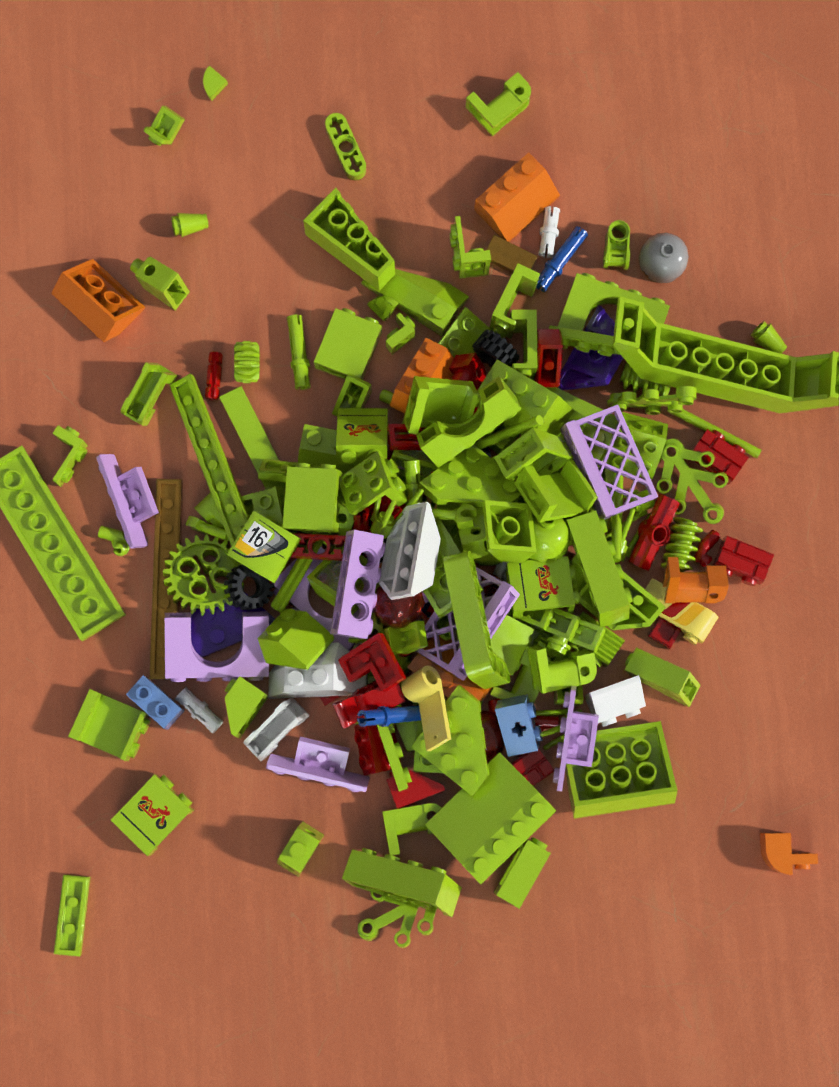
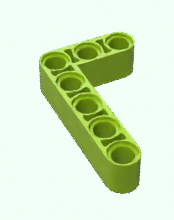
[443,550,510,689]

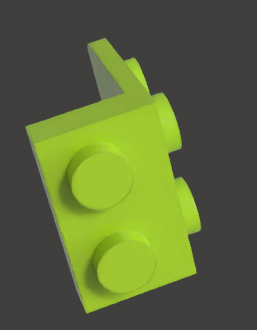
[339,451,407,515]

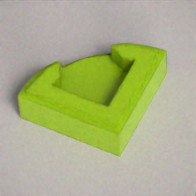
[203,66,228,101]
[367,296,399,321]

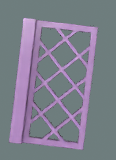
[560,405,658,520]
[416,567,520,681]

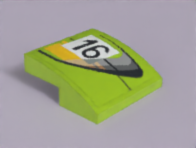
[227,510,301,583]

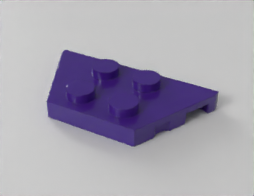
[557,305,623,390]
[191,592,275,658]

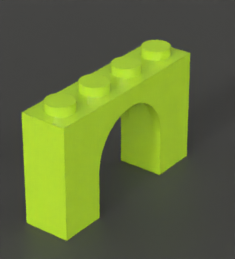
[558,273,670,331]

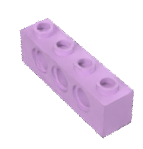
[330,530,385,639]

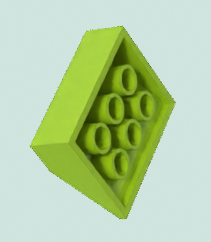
[560,721,678,819]
[425,752,556,884]

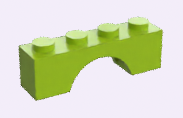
[416,376,521,468]

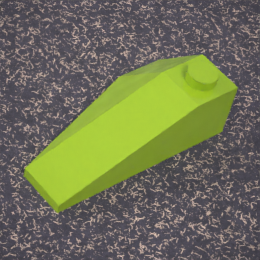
[361,269,469,337]

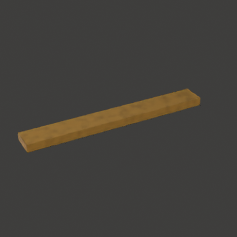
[149,479,182,680]

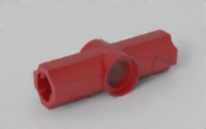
[628,494,680,571]

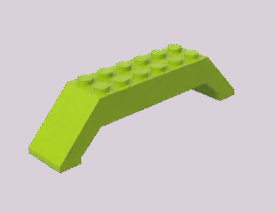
[613,297,839,413]

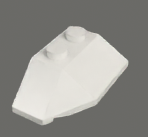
[379,502,441,600]
[268,642,368,699]

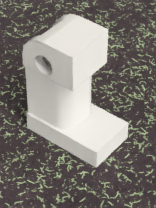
[243,698,310,761]

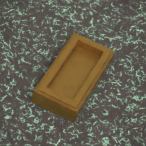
[486,235,538,273]

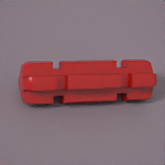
[205,351,223,400]

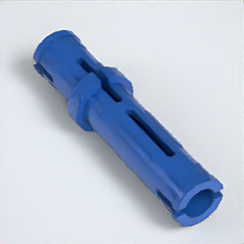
[536,226,588,292]
[357,705,421,727]

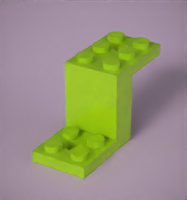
[477,360,618,467]

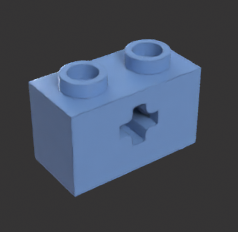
[126,675,185,730]
[495,694,543,757]

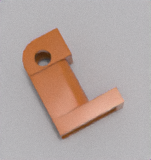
[662,557,729,603]

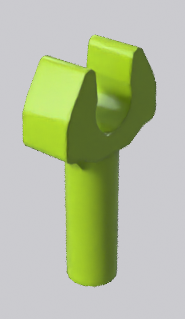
[431,503,478,529]
[185,516,229,541]

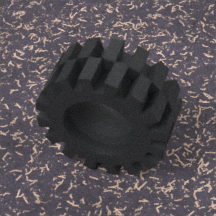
[472,329,520,368]
[224,564,274,610]

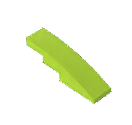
[507,608,606,653]

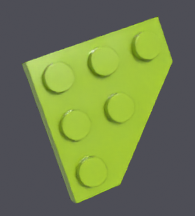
[418,444,523,507]
[411,685,489,796]

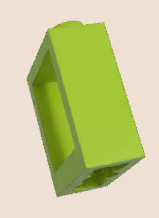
[494,427,574,481]
[494,837,551,909]

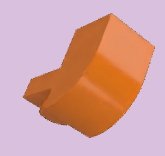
[760,833,818,875]

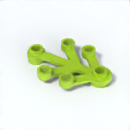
[607,386,697,415]
[656,439,728,524]
[357,892,437,948]

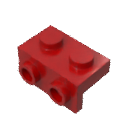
[354,724,402,776]

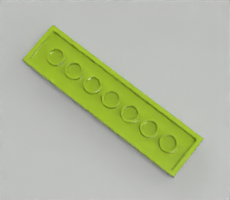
[0,446,126,642]

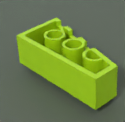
[303,187,395,291]
[567,511,633,627]
[342,848,462,917]

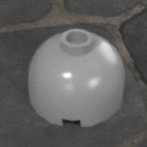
[639,232,689,284]

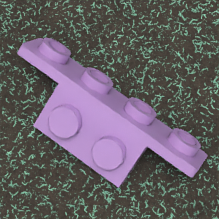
[96,454,159,549]
[553,685,599,792]
[266,737,370,792]

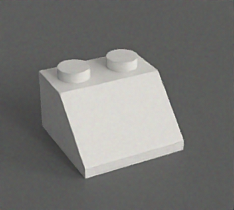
[585,675,646,727]

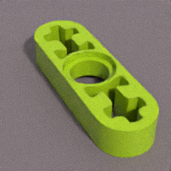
[325,113,366,180]

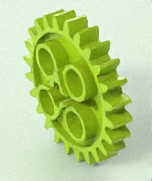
[163,534,246,616]

